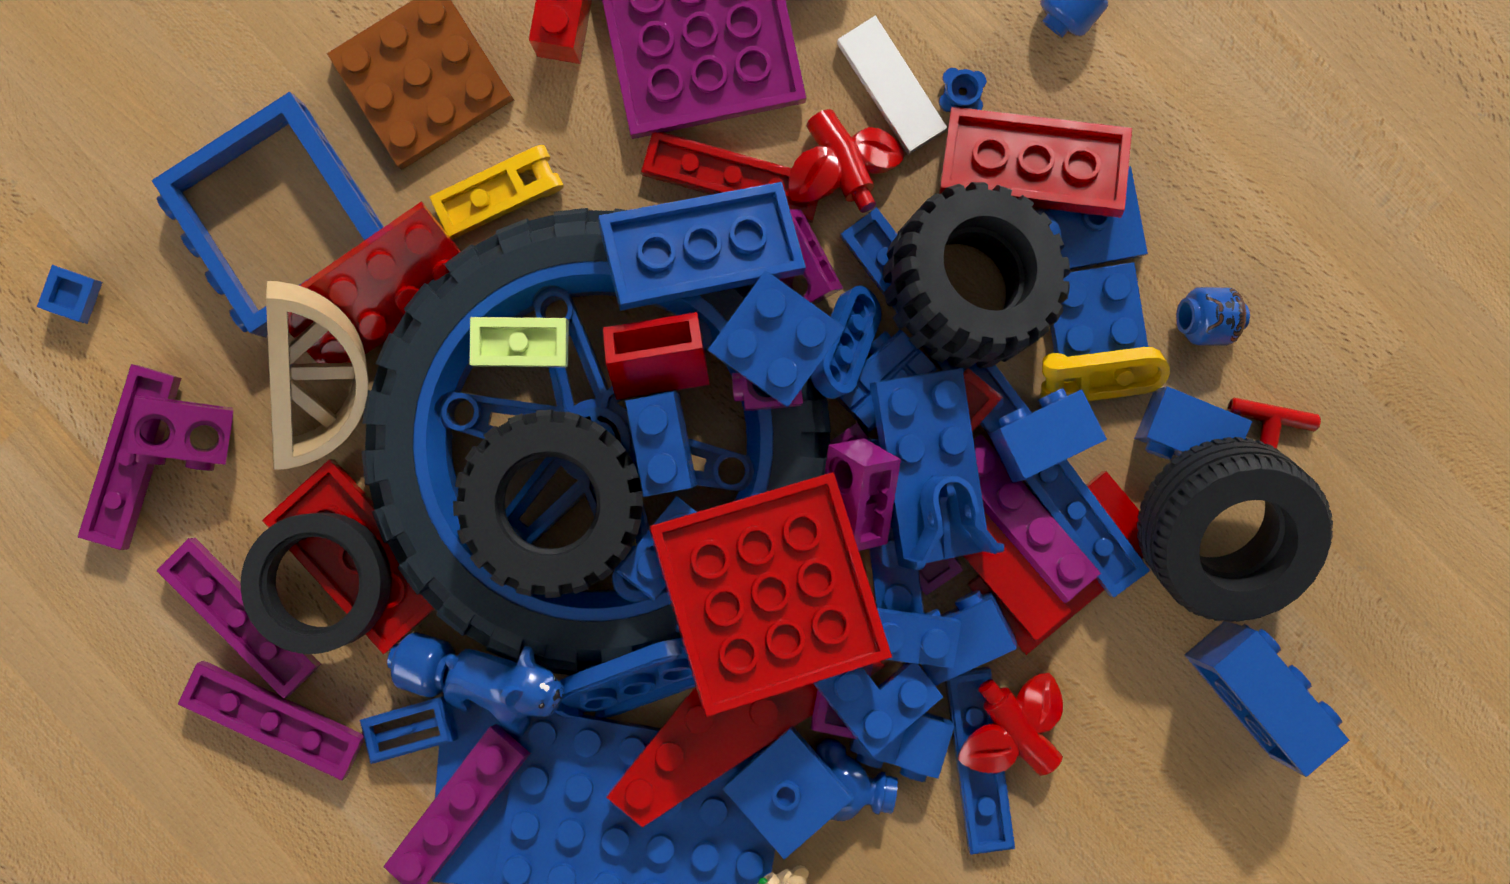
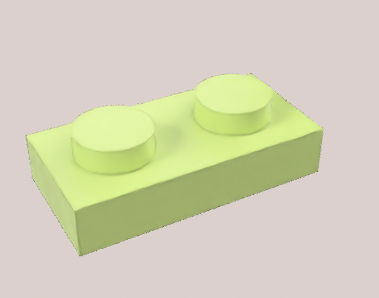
[470,317,569,367]

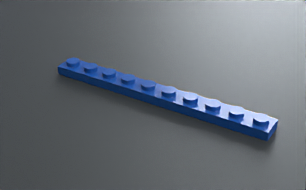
[840,207,1151,598]

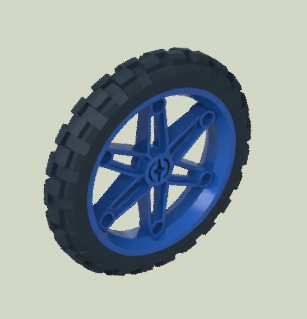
[362,208,831,675]

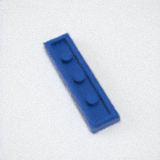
[945,667,1015,855]

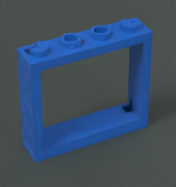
[151,92,384,338]

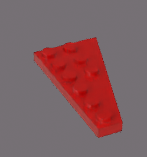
[606,661,886,827]

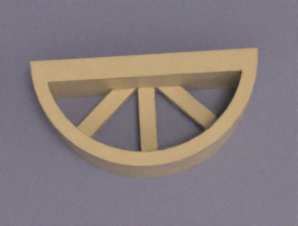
[266,281,368,470]

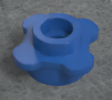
[939,68,987,112]

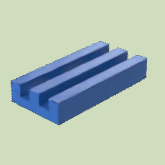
[360,696,459,764]

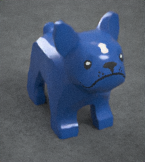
[443,646,565,737]

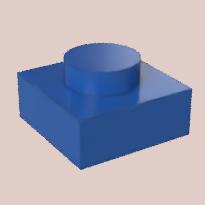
[37,265,103,324]

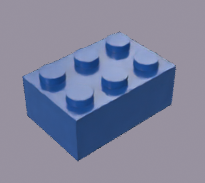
[1184,621,1350,777]

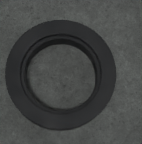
[240,513,392,654]

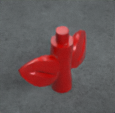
[789,109,905,213]
[957,673,1063,776]

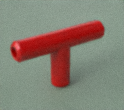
[1228,397,1321,448]

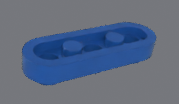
[811,286,882,399]

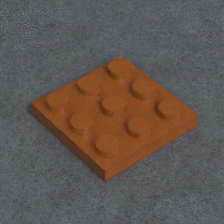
[327,0,514,170]

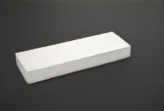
[837,15,947,155]

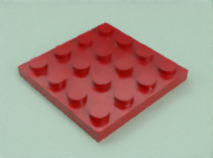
[649,472,892,717]

